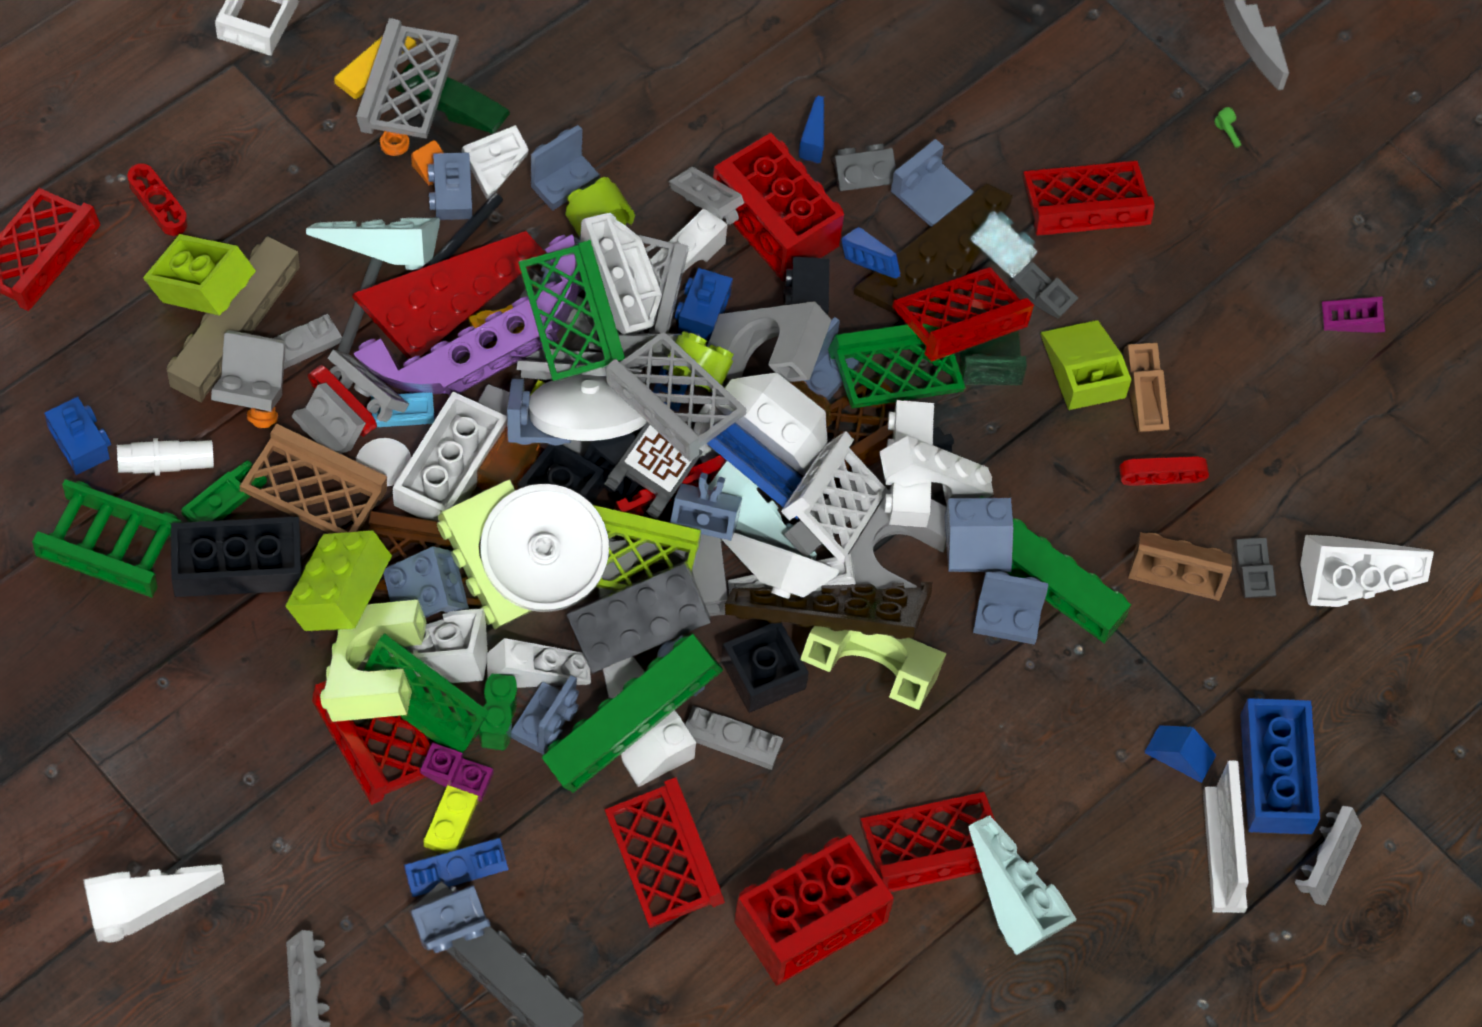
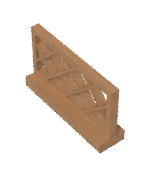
[240,424,387,533]

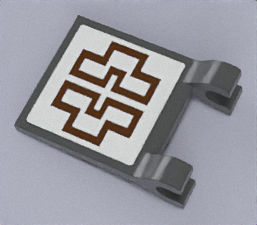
[605,422,703,519]

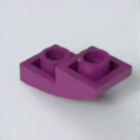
[420,743,494,802]

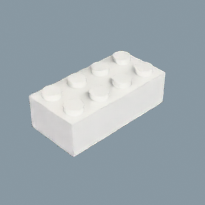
[393,392,508,522]

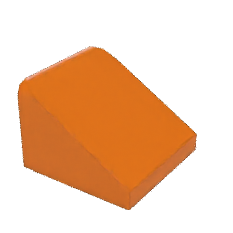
[411,140,443,185]

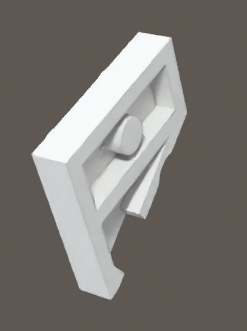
[462,125,529,199]

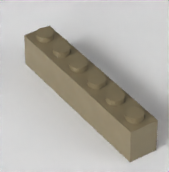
[167,236,300,402]

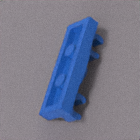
[403,838,509,897]

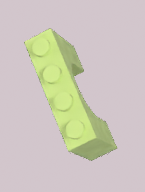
[437,479,532,629]
[321,600,427,722]
[800,626,947,710]

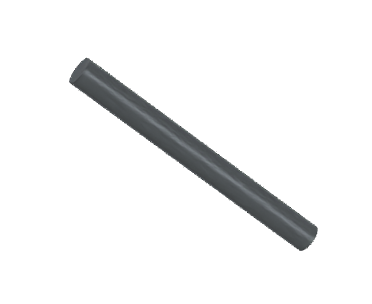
[337,257,383,354]

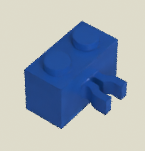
[675,268,733,341]
[44,397,111,475]

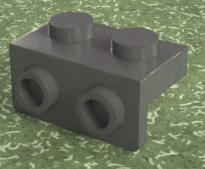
[831,144,896,192]

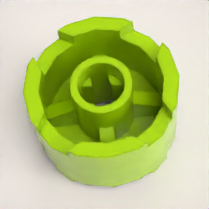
[565,177,635,237]
[662,331,734,395]

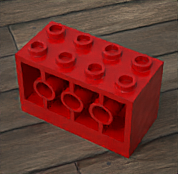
[713,133,844,281]
[734,834,894,986]

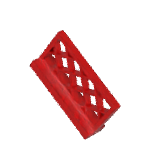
[1023,161,1155,236]
[0,188,101,311]
[892,267,1034,362]
[312,680,431,805]
[604,777,725,928]
[860,792,996,892]

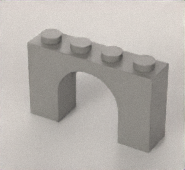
[707,302,831,388]
[849,488,946,589]
[597,534,728,616]

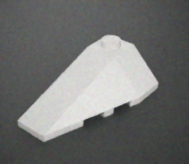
[722,533,839,599]
[1300,535,1434,607]
[357,608,488,683]
[603,656,696,787]
[84,864,225,942]

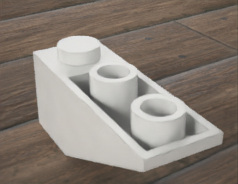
[487,638,591,688]

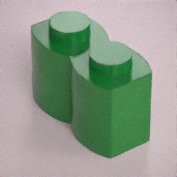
[479,673,517,751]

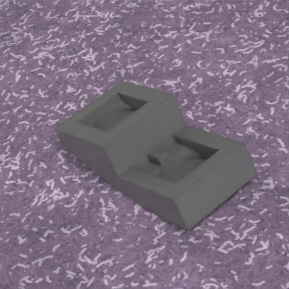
[1010,262,1078,318]
[1233,538,1276,598]

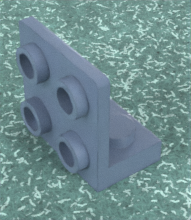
[531,125,600,211]
[891,139,973,227]
[793,317,860,407]
[507,379,571,446]
[383,547,469,618]
[973,571,1048,645]
[511,675,579,755]

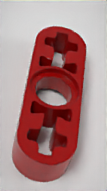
[127,164,188,236]
[307,365,377,437]
[1119,457,1209,486]

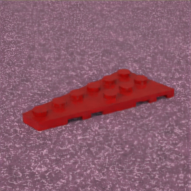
[352,231,546,360]

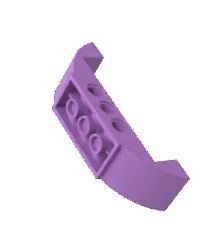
[354,235,581,396]

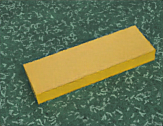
[334,36,416,100]

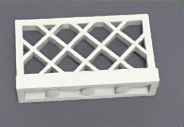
[781,431,887,561]
[1203,761,1248,913]

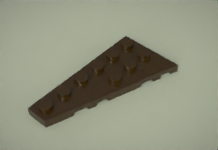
[853,183,1013,319]
[725,582,932,639]

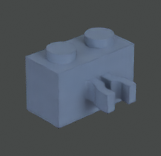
[428,152,472,220]
[670,473,742,541]

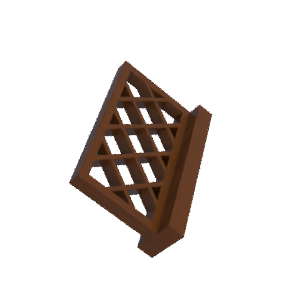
[823,376,896,487]
[369,511,483,608]

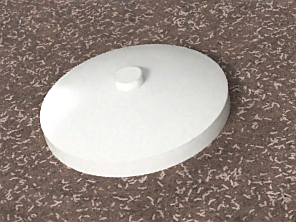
[529,375,647,441]
[480,484,609,612]

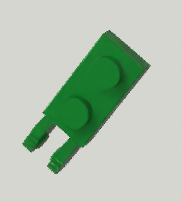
[181,461,267,522]

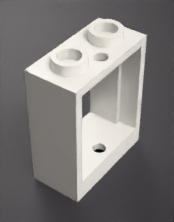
[215,0,298,56]

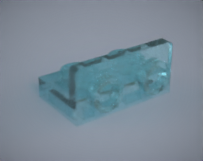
[969,211,1038,278]

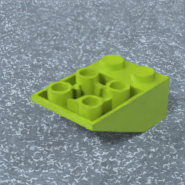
[1041,320,1131,410]

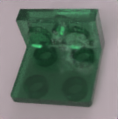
[960,330,1027,385]

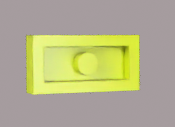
[423,785,478,853]

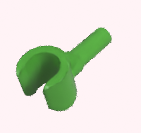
[1215,107,1241,148]

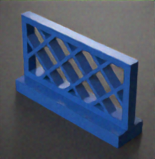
[705,414,803,519]

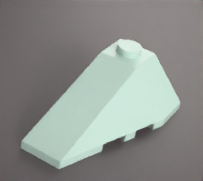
[306,218,440,270]
[709,461,817,561]
[968,816,1077,955]

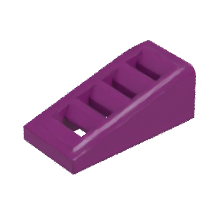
[1322,296,1385,333]

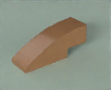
[1123,343,1170,432]

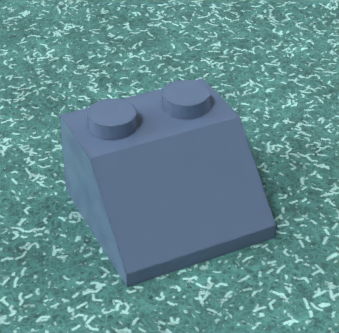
[944,498,1013,572]

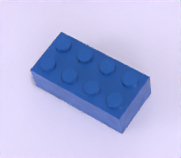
[1240,698,1320,834]

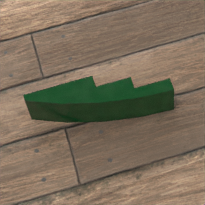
[395,63,510,134]

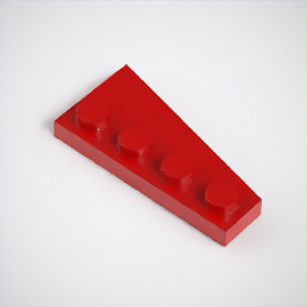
[614,455,727,516]

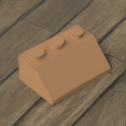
[1128,532,1232,601]

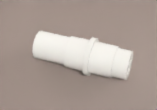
[117,438,214,476]

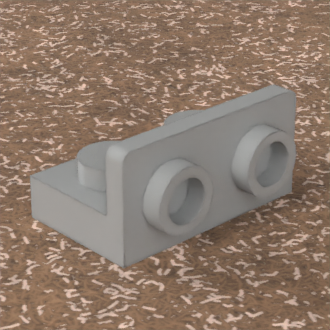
[292,383,366,454]

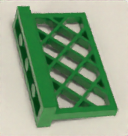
[518,240,625,382]
[828,319,966,409]
[362,633,489,753]

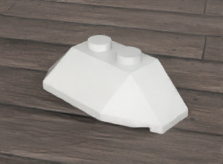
[580,213,662,335]
[715,372,828,476]

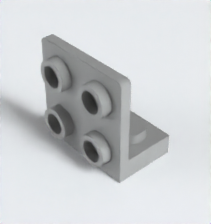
[211,330,286,412]

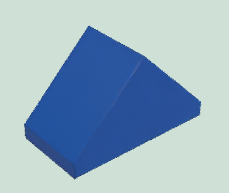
[1145,725,1216,783]

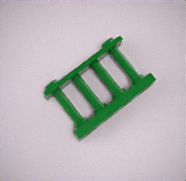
[32,479,182,598]

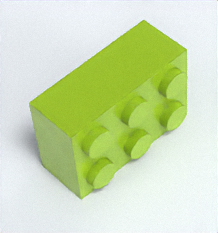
[143,234,256,316]
[286,531,392,631]

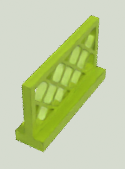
[593,505,701,591]

